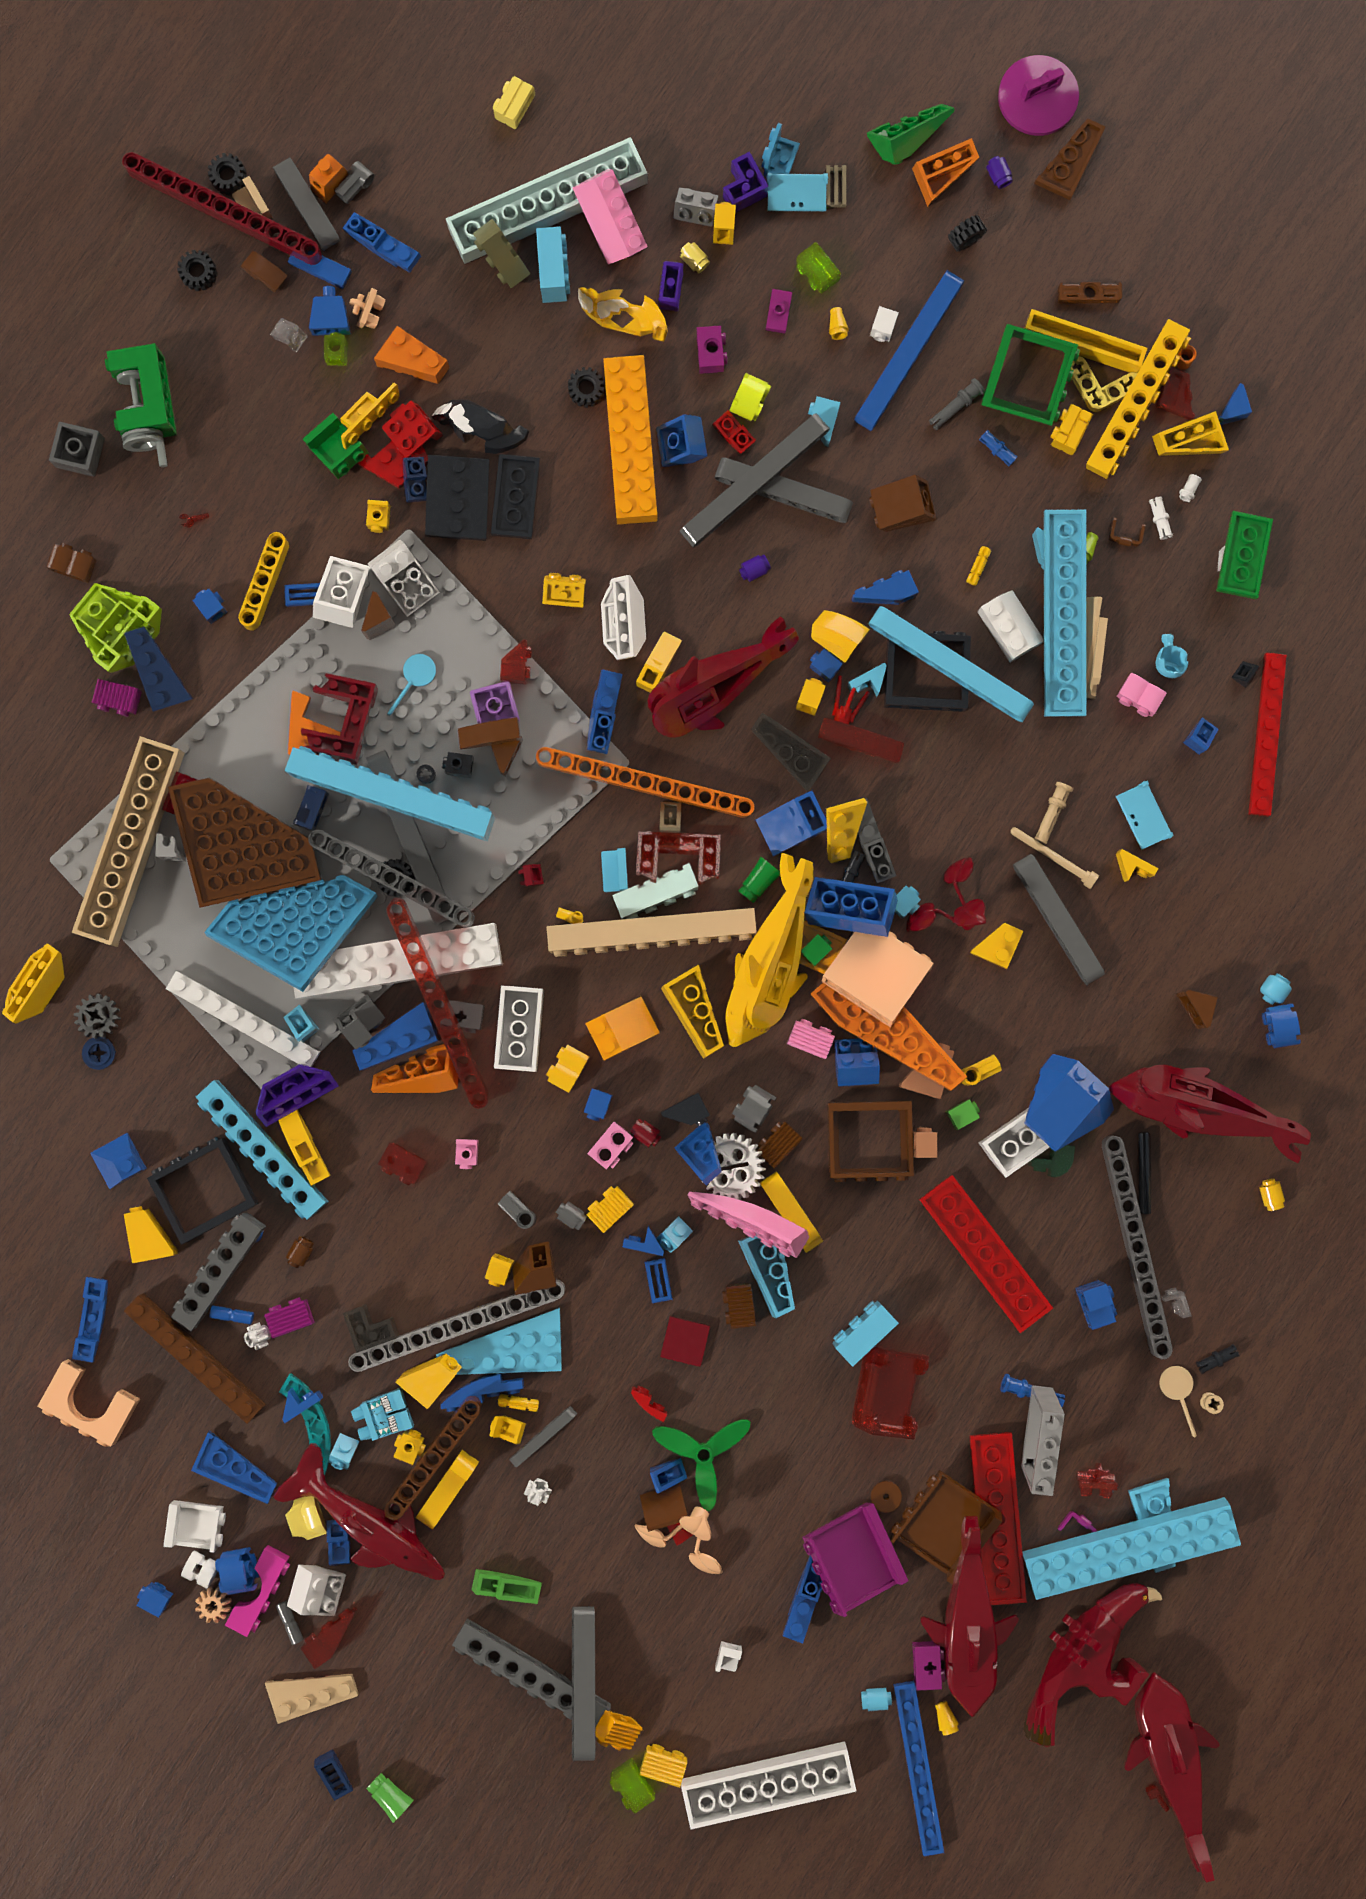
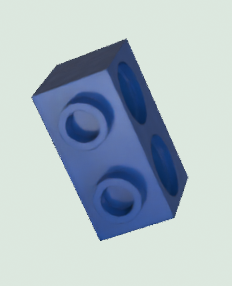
[584,1088,613,1121]

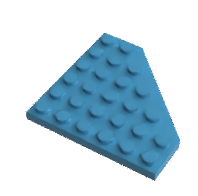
[204,875,378,992]

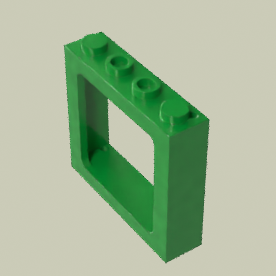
[981,324,1080,426]

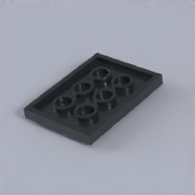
[425,455,489,541]

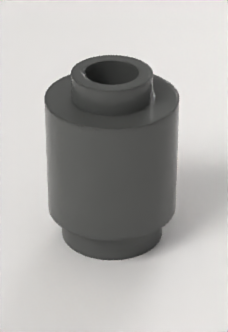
[555,1201,588,1230]

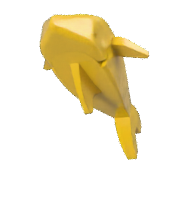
[726,853,814,1047]

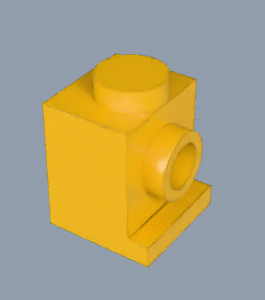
[366,500,391,533]

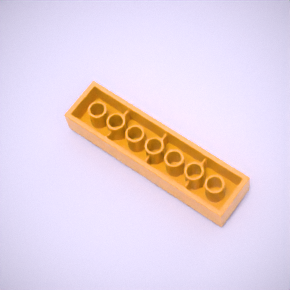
[603,355,657,525]

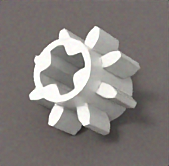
[244,1322,271,1350]
[524,1478,552,1506]

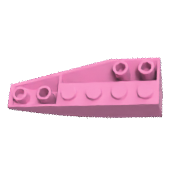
[688,1192,809,1258]

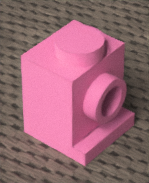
[455,1139,479,1169]

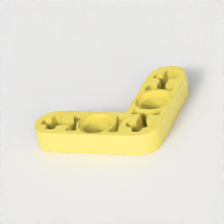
[1071,356,1137,412]

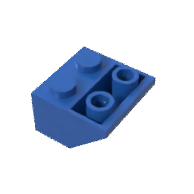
[834,1038,880,1086]

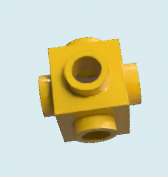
[394,1429,426,1465]

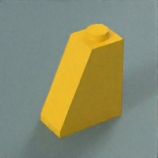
[124,1206,178,1263]
[395,1354,462,1409]

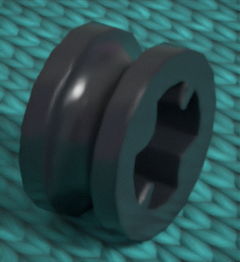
[416,764,436,784]

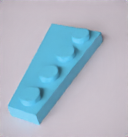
[1128,1478,1176,1573]

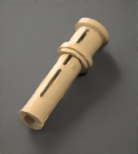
[1034,782,1073,844]

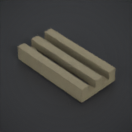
[826,165,846,207]

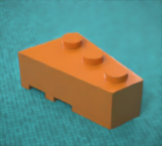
[374,326,450,384]

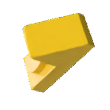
[1116,849,1158,882]

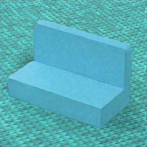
[601,848,628,892]

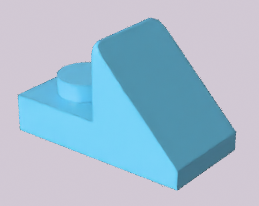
[847,662,886,697]

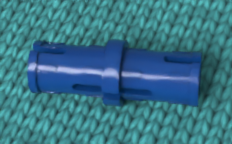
[979,430,1018,467]

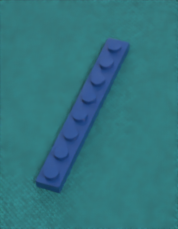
[893,1681,944,1856]

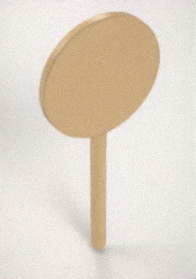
[1159,1366,1197,1437]

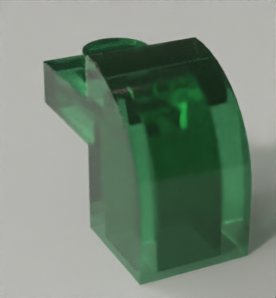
[1028,1145,1075,1177]

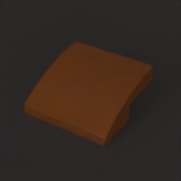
[640,1483,688,1532]

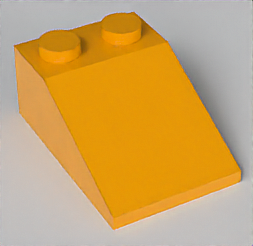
[585,997,660,1061]

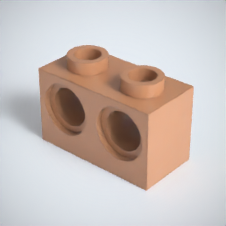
[913,1127,937,1158]

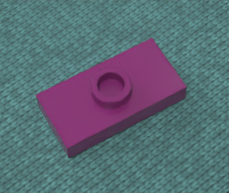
[766,289,792,333]

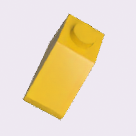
[485,1253,515,1287]

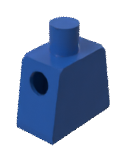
[309,286,351,336]

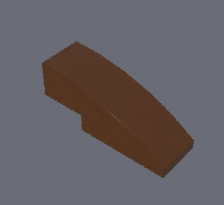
[458,717,521,750]

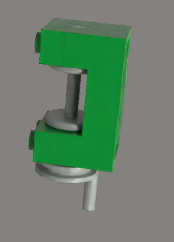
[105,343,177,467]

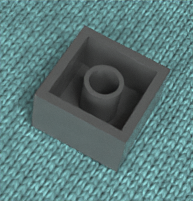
[49,422,105,477]

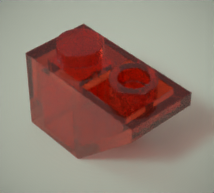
[500,640,532,684]

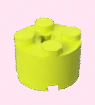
[729,373,771,421]

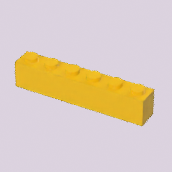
[1024,309,1147,373]

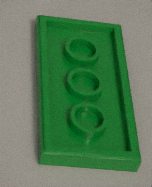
[1216,511,1273,599]

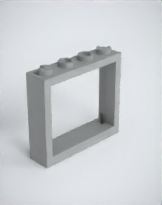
[1021,1385,1065,1496]

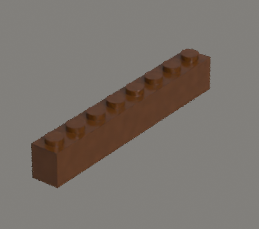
[124,1293,266,1424]

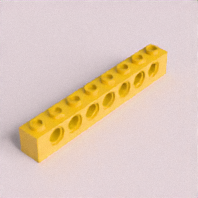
[1086,319,1191,479]

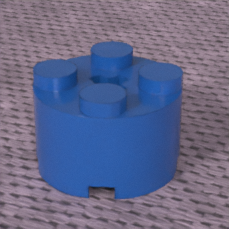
[1262,1004,1301,1048]
[215,1547,259,1595]

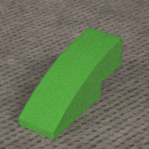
[472,1569,542,1604]

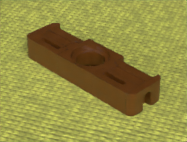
[1058,282,1122,304]

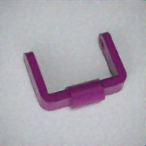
[1057,1511,1097,1533]

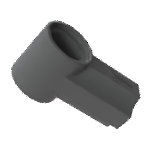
[334,161,375,204]
[498,1191,537,1229]

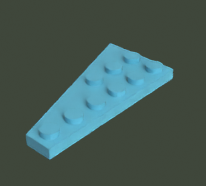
[436,1308,562,1375]

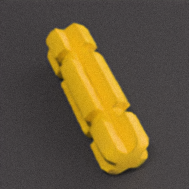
[966,546,991,586]
[498,1394,539,1412]

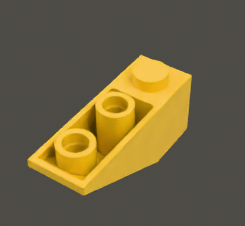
[636,632,682,693]

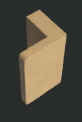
[232,176,272,228]

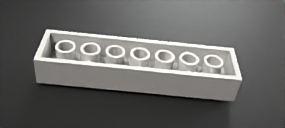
[681,1741,856,1829]

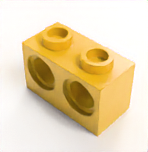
[713,202,736,245]
[796,678,825,716]

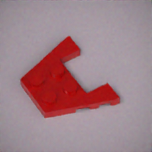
[357,403,428,489]

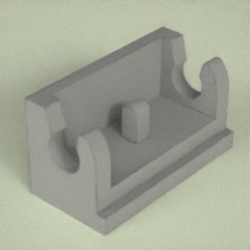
[155,834,186,861]

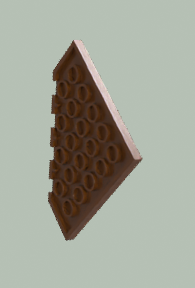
[168,777,321,908]

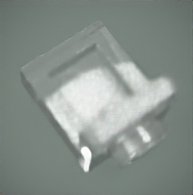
[270,318,307,352]

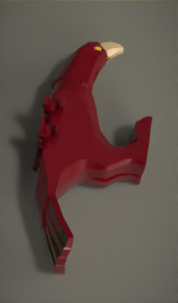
[1023,1583,1162,1747]

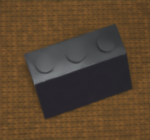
[661,1093,710,1127]

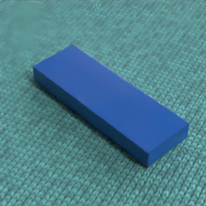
[288,251,352,289]

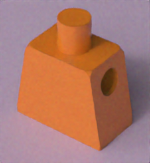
[309,154,348,204]

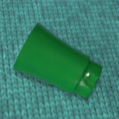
[738,856,781,903]

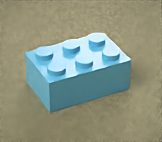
[536,227,570,303]
[833,1300,899,1367]

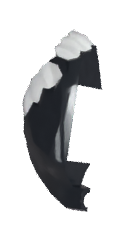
[432,400,529,454]

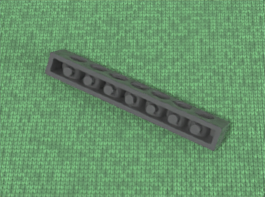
[452,1618,611,1727]

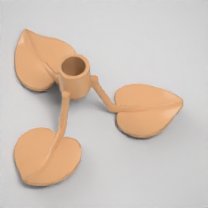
[635,1507,723,1574]

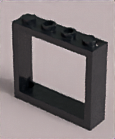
[884,630,971,712]
[147,1137,259,1244]

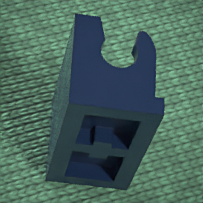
[293,785,329,831]

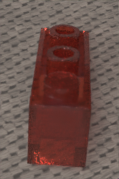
[301,1607,357,1669]

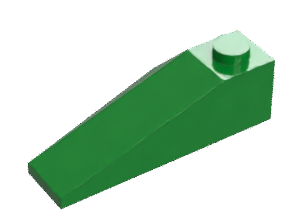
[867,104,955,164]

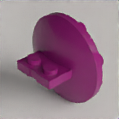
[998,55,1079,136]

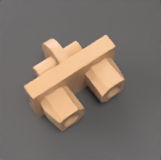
[349,288,385,329]

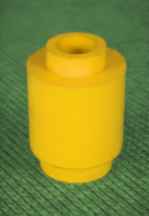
[1259,1179,1285,1211]

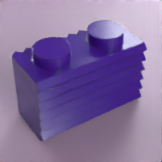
[658,261,683,311]

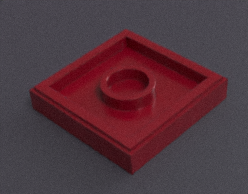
[660,1316,710,1367]

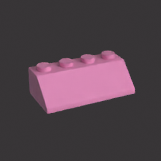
[572,169,648,264]

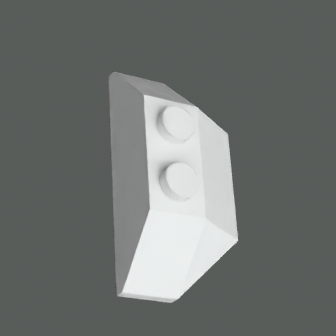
[601,575,646,660]

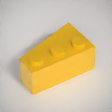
[1152,411,1229,456]

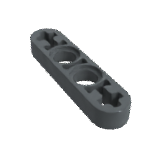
[509,1406,577,1467]

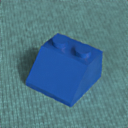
[656,414,707,467]

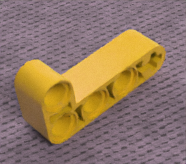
[760,1171,823,1253]
[415,1450,479,1530]

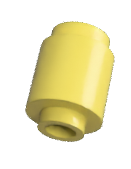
[680,242,710,274]

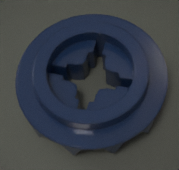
[82,1037,116,1070]

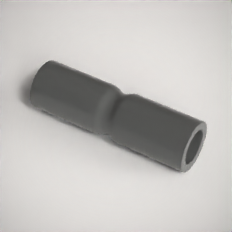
[276,1600,304,1645]

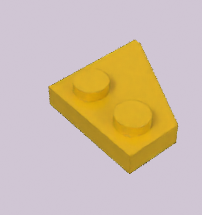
[970,923,1023,969]

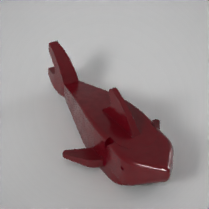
[1109,1065,1311,1163]
[920,1516,1019,1717]
[1124,1672,1220,1883]

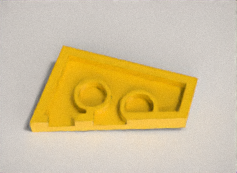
[826,798,867,863]

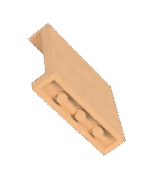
[822,931,934,1028]

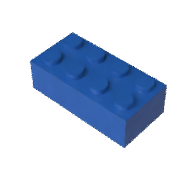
[804,877,898,937]

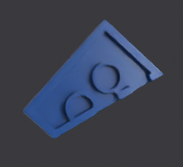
[674,1122,722,1185]

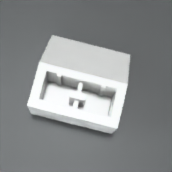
[287,1565,346,1616]

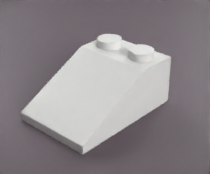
[313,556,370,628]

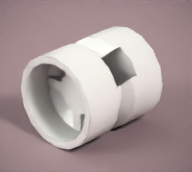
[181,1551,217,1589]

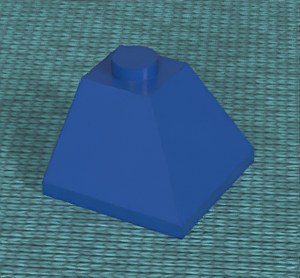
[90,1133,147,1189]

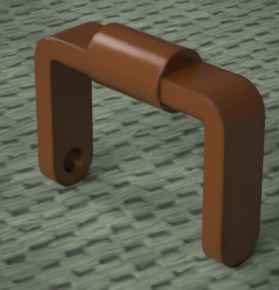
[1109,518,1146,547]

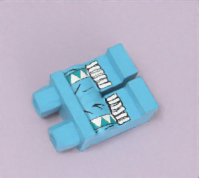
[351,1387,414,1441]

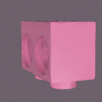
[587,1121,633,1170]

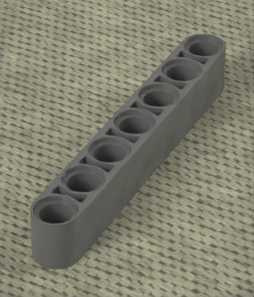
[714,458,853,523]
[1013,854,1105,985]
[572,1606,595,1761]

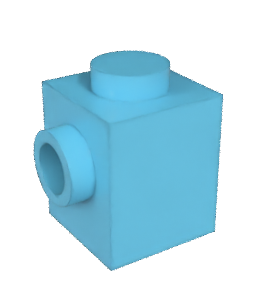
[895,886,921,919]

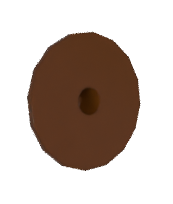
[871,1481,902,1513]

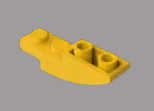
[278,1109,331,1186]

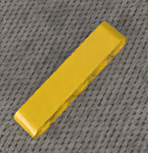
[238,532,289,630]

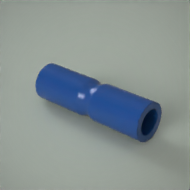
[210,1305,254,1325]

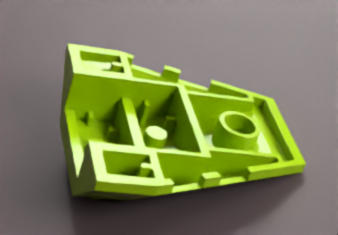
[69,583,162,673]

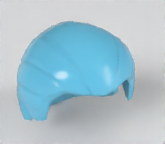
[1155,634,1188,678]

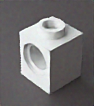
[870,306,899,342]

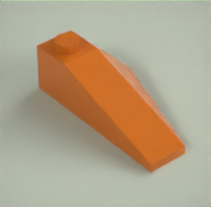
[371,1042,459,1093]

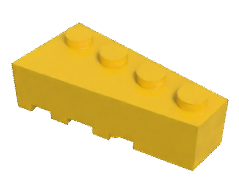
[661,965,724,1059]

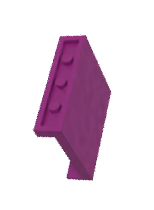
[802,1502,908,1617]

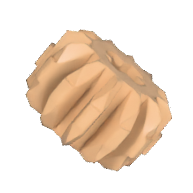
[195,1586,232,1623]

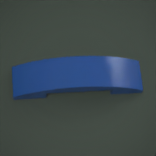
[72,1277,108,1363]

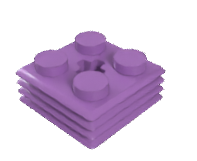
[470,681,520,724]

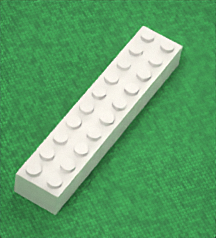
[294,923,503,999]

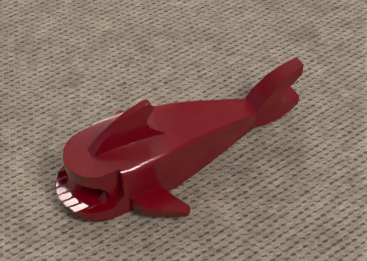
[648,616,799,738]

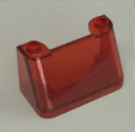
[852,1345,929,1440]

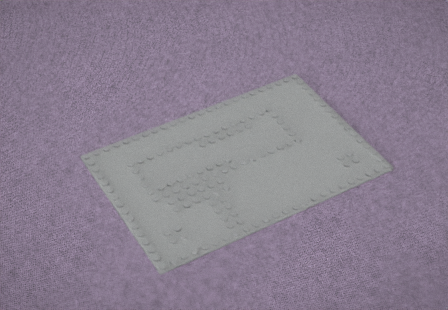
[50,530,629,1089]

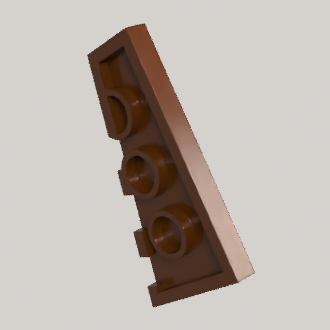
[1034,118,1105,200]

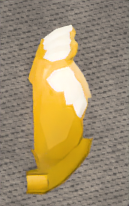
[578,287,668,342]

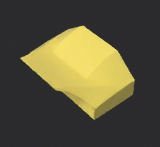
[285,1496,327,1540]

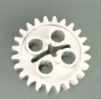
[706,1133,766,1200]

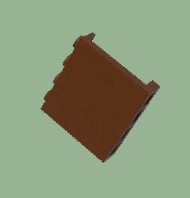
[890,1470,1002,1585]

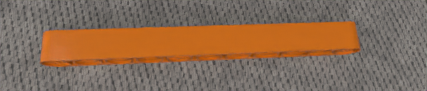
[536,747,754,818]

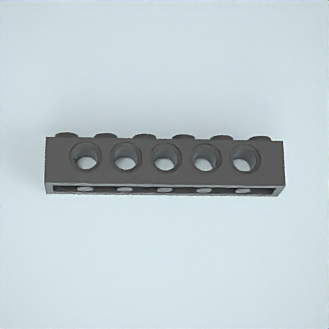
[171,1212,266,1331]

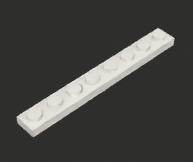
[166,971,320,1067]

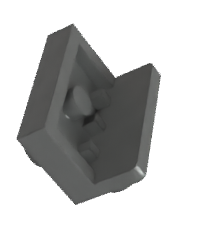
[673,187,719,227]

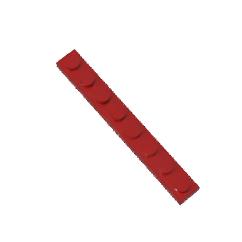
[1249,653,1287,817]

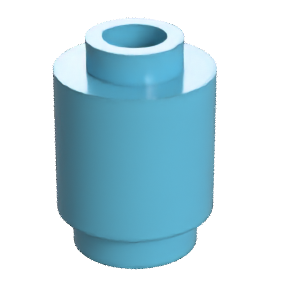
[861,1688,892,1711]

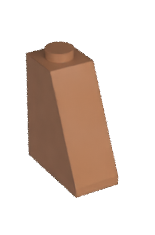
[899,1043,954,1099]

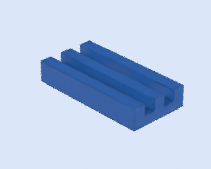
[284,583,320,607]
[645,1258,673,1303]

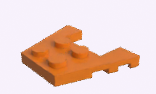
[288,690,368,756]

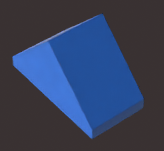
[1219,383,1252,425]
[1183,717,1218,755]
[650,1458,687,1493]

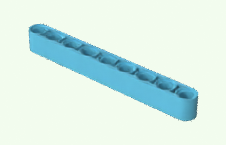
[868,606,1034,722]

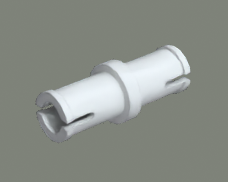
[1149,497,1173,540]

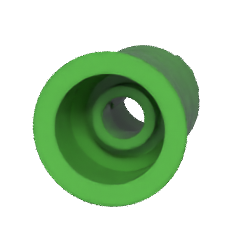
[366,1773,414,1823]

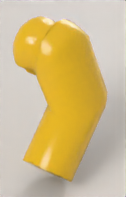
[556,907,583,924]

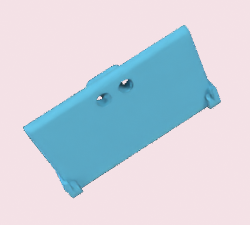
[766,173,828,211]
[1116,781,1174,850]

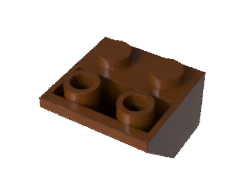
[513,1241,557,1295]

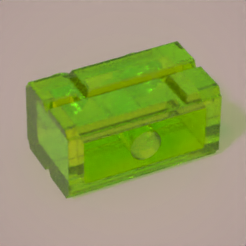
[796,242,841,293]
[610,1758,655,1813]

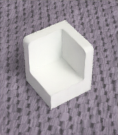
[715,1641,742,1672]

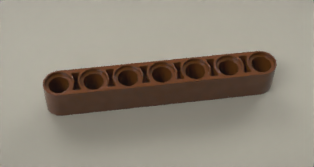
[385,1396,482,1520]

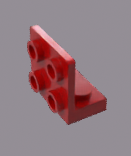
[382,400,443,458]

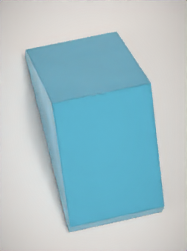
[283,1004,320,1042]

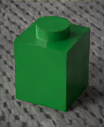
[801,934,833,967]

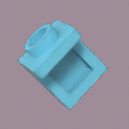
[656,1216,693,1253]
[329,1433,359,1470]

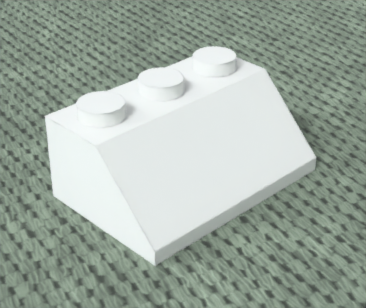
[978,590,1044,663]
[978,1108,1049,1178]

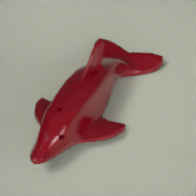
[273,1443,445,1580]

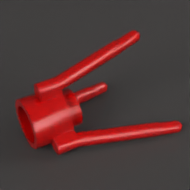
[832,675,870,726]

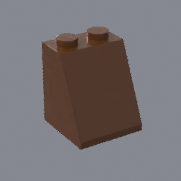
[869,474,937,532]

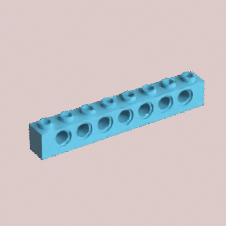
[196,1080,329,1219]

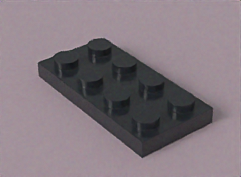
[491,454,540,539]

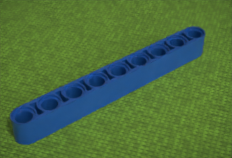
[854,270,965,431]

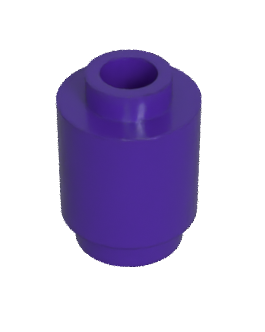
[986,156,1013,189]
[739,555,771,582]

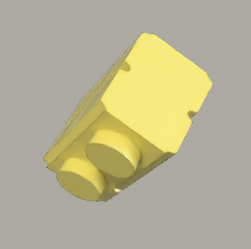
[493,76,535,129]

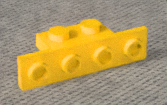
[340,383,399,450]

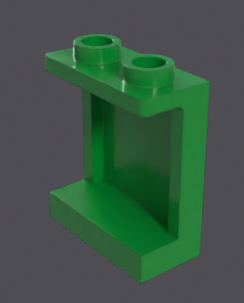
[303,413,368,479]

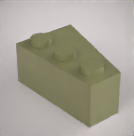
[473,219,530,288]

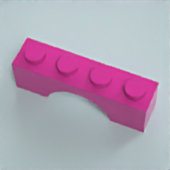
[225,1545,290,1637]

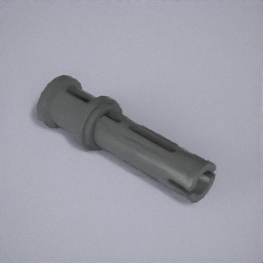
[929,378,985,430]

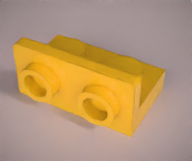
[542,573,586,608]

